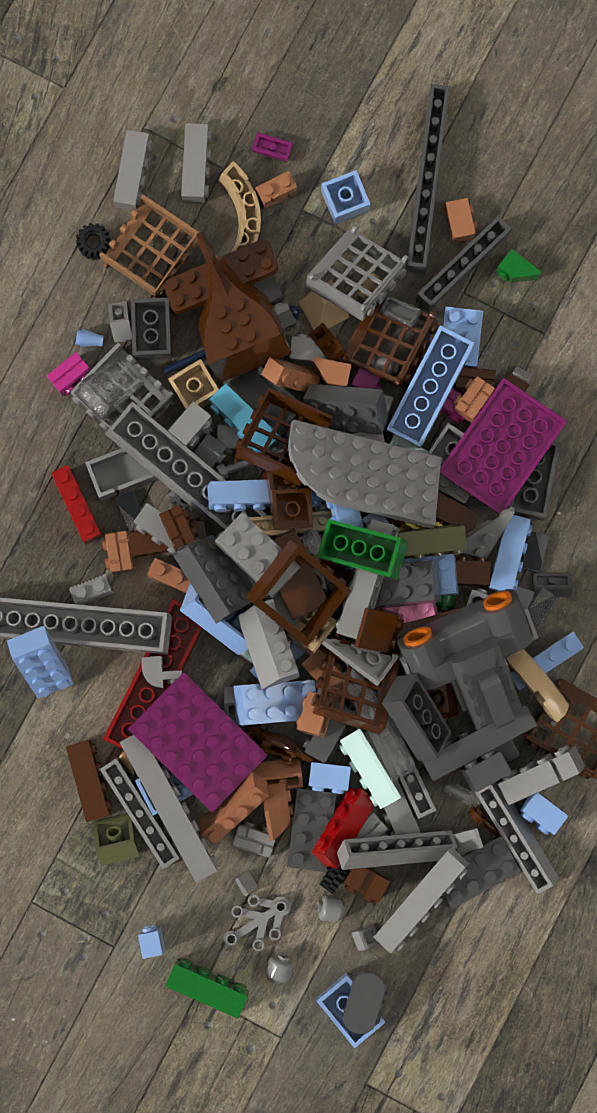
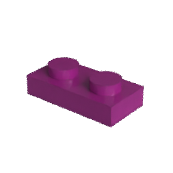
[252,132,293,163]

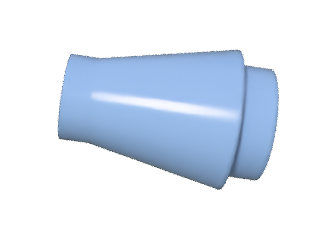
[75,328,104,347]

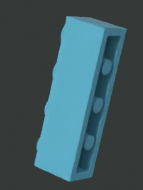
[209,384,280,454]

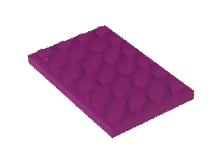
[440,378,567,515]
[128,672,267,813]

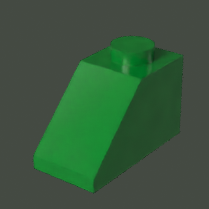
[496,249,542,283]

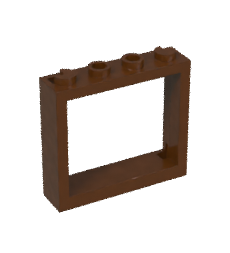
[245,540,351,647]

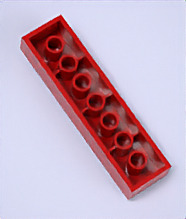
[103,599,203,749]

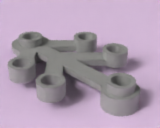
[224,894,291,951]

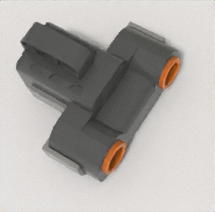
[397,589,538,729]

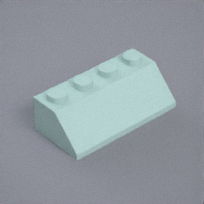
[339,729,401,809]

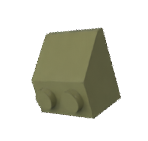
[93,813,140,866]

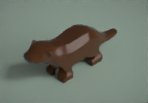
[245,724,316,766]

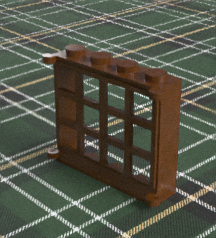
[341,297,438,389]
[234,388,333,489]
[311,632,400,735]
[524,678,597,780]

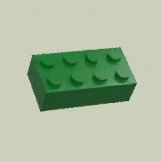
[317,519,408,580]
[165,958,249,1019]

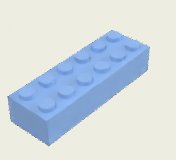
[387,326,475,447]

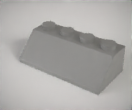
[237,599,300,690]

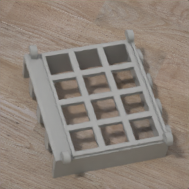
[306,225,409,321]
[70,343,175,432]

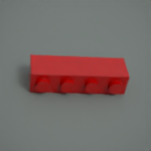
[51,465,103,544]
[311,788,374,868]

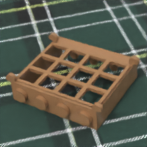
[100,195,199,298]

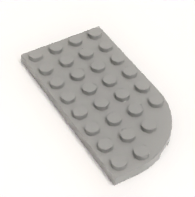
[288,420,441,528]

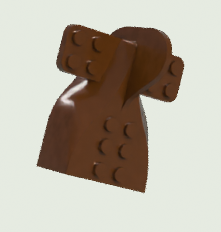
[164,232,292,383]

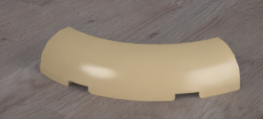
[218,161,261,253]
[505,649,569,723]

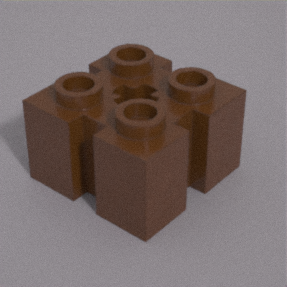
[343,868,390,904]

